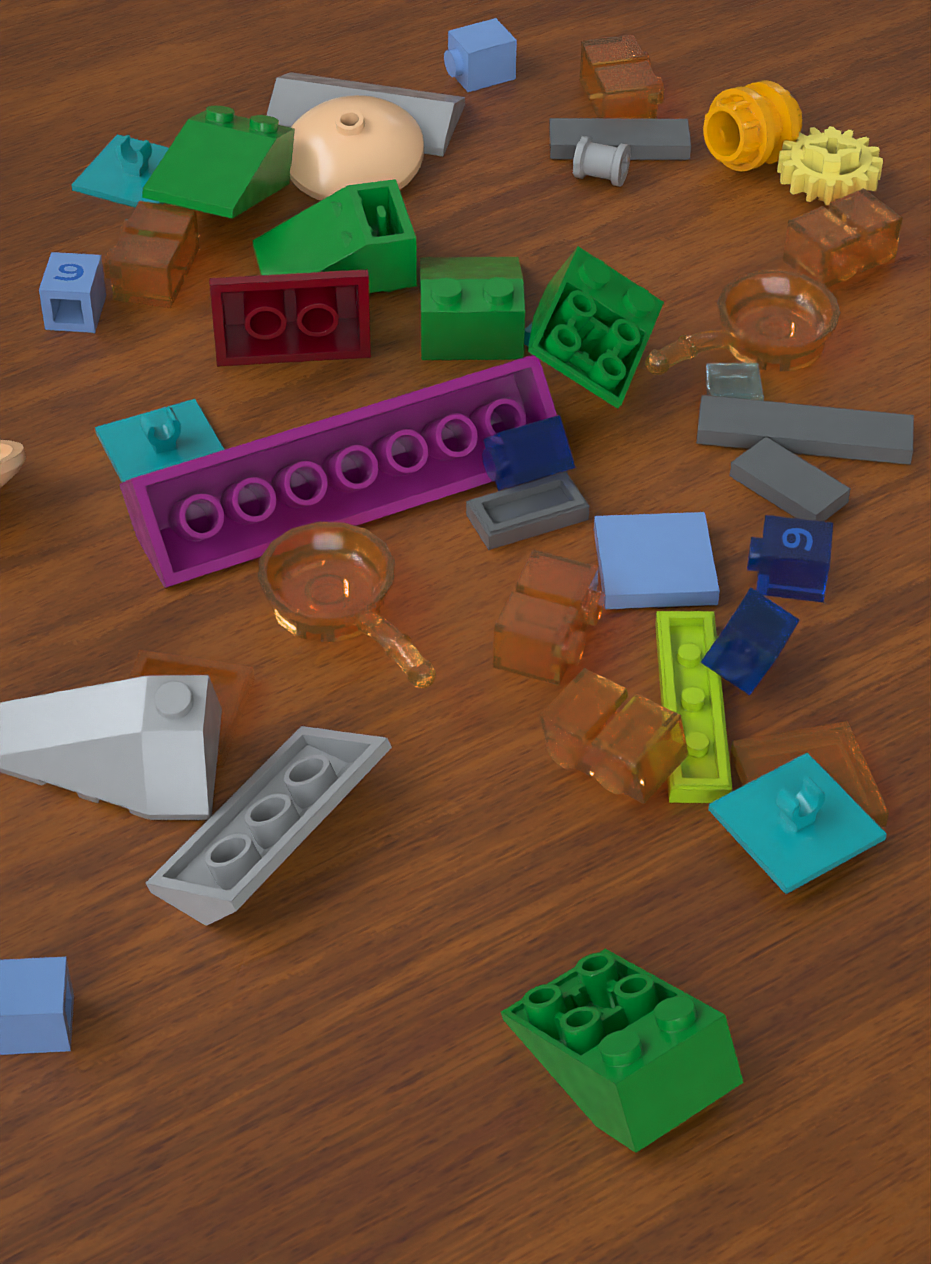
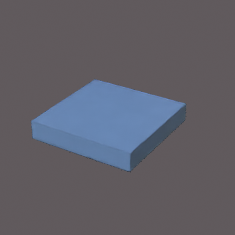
[594,512,720,609]

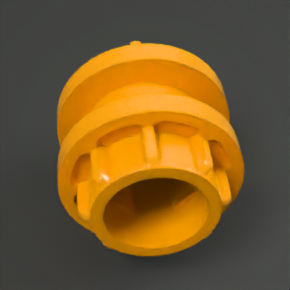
[703,80,802,171]

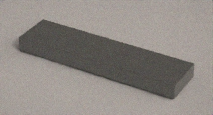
[696,395,914,464]

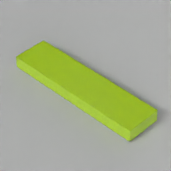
[655,611,732,803]

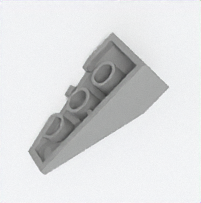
[0,675,222,820]

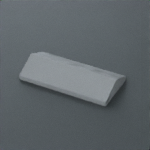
[266,72,465,156]
[146,726,392,926]

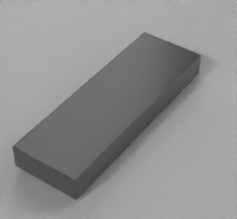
[549,118,691,160]

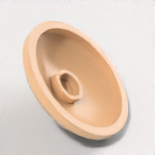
[290,95,424,201]

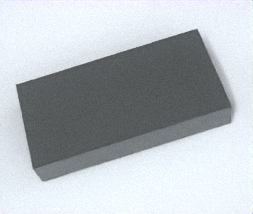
[730,437,851,529]
[466,472,590,550]

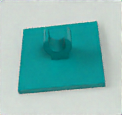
[71,134,169,213]
[95,399,224,483]
[708,753,887,894]

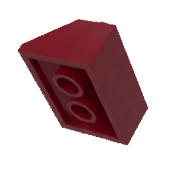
[209,269,371,367]

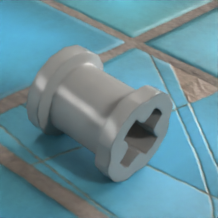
[573,136,631,187]

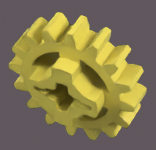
[777,126,883,205]

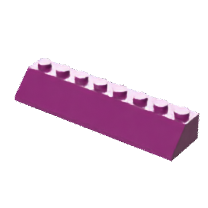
[119,355,570,588]

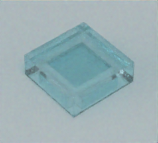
[705,363,764,401]

